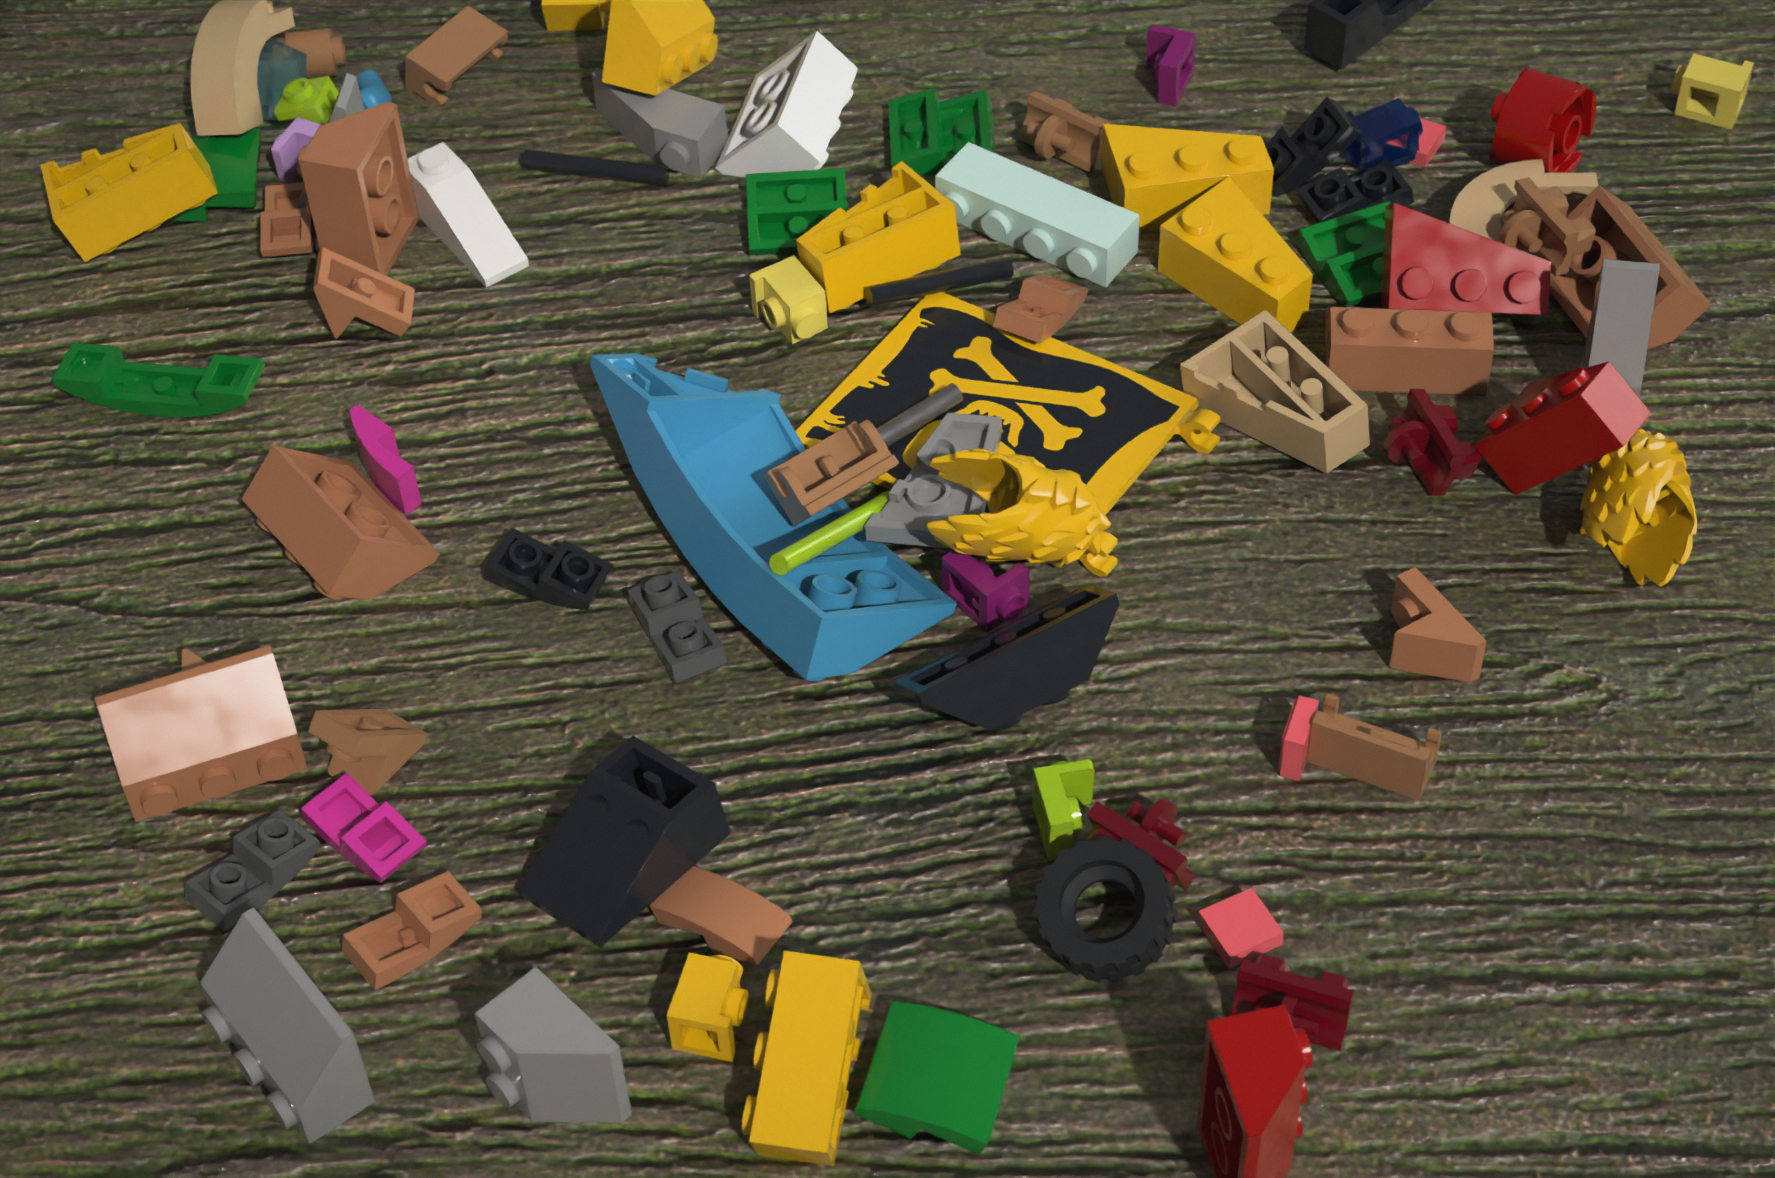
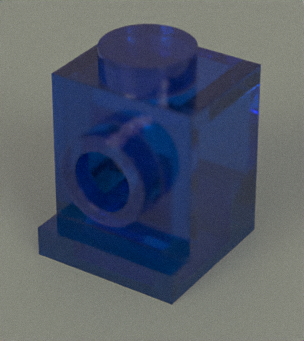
[1344,98,1423,172]

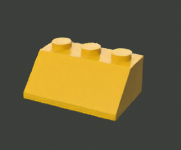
[602,0,718,96]

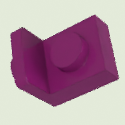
[1146,25,1196,107]
[942,550,1030,633]

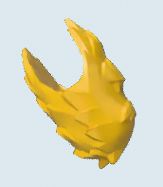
[1580,429,1697,586]
[927,448,1111,565]

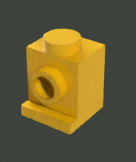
[666,952,748,1062]

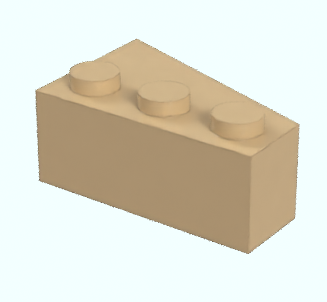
[1180,310,1370,473]

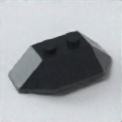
[894,584,1120,730]

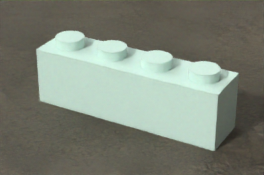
[935,142,1140,288]

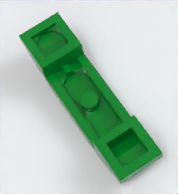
[51,343,265,418]

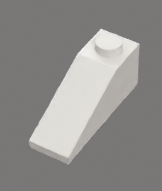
[408,142,529,288]

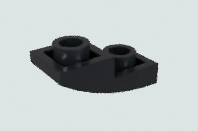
[1265,97,1362,197]
[1297,159,1414,223]
[484,528,614,610]

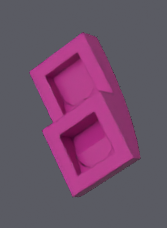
[349,404,422,516]
[301,773,427,883]

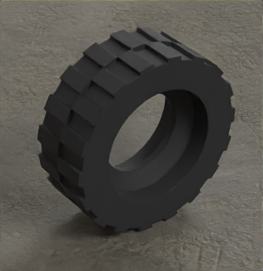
[1033,836,1177,983]

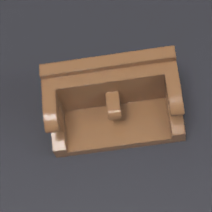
[405,6,508,106]
[763,420,900,527]
[1307,693,1442,801]

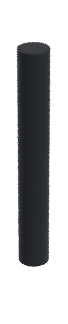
[522,149,669,186]
[865,258,1014,307]

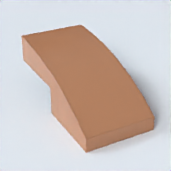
[260,182,316,257]
[993,273,1089,343]
[650,866,793,965]
[342,871,482,991]

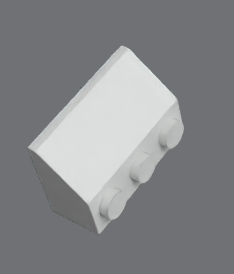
[715,31,858,178]

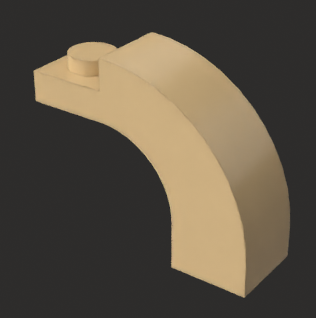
[190,0,295,136]
[1449,159,1598,243]

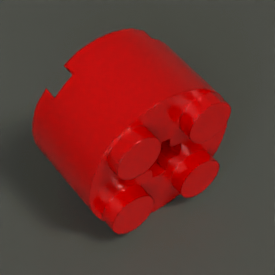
[1489,68,1596,173]

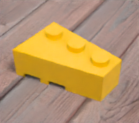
[40,123,218,262]
[742,951,872,1167]

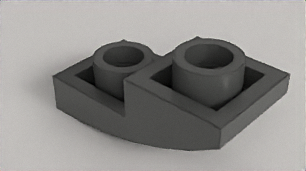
[627,571,728,683]
[185,809,319,932]

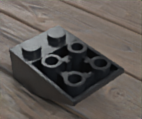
[518,736,731,948]

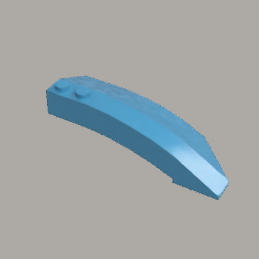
[590,353,957,681]

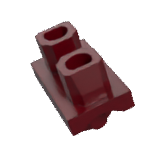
[1383,389,1482,496]
[1086,798,1196,892]
[1230,954,1355,1052]

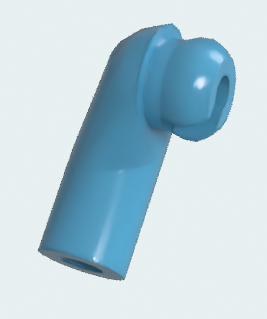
[357,70,392,110]

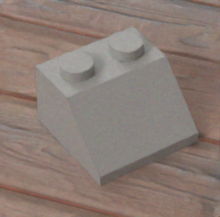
[475,967,632,1122]

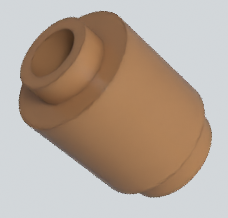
[274,28,346,80]

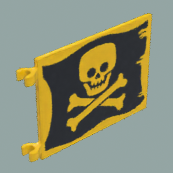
[795,292,1220,577]

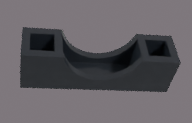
[1304,0,1434,70]

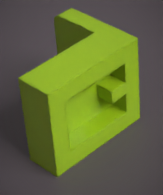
[273,76,339,125]
[1032,759,1095,861]

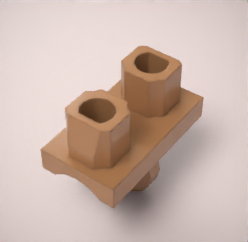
[1018,91,1112,173]
[1499,177,1596,276]

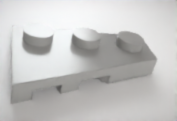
[864,413,1002,549]

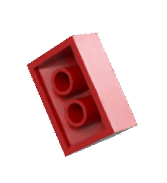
[1197,1004,1313,1178]

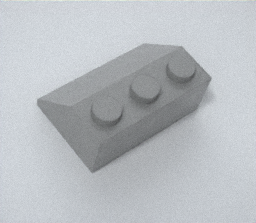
[200,907,375,1145]

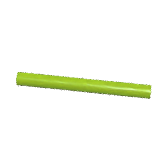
[769,488,892,576]

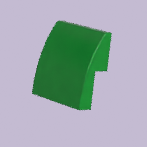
[888,88,996,176]
[166,127,262,222]
[746,168,848,255]
[1296,201,1391,307]
[853,1001,1020,1155]

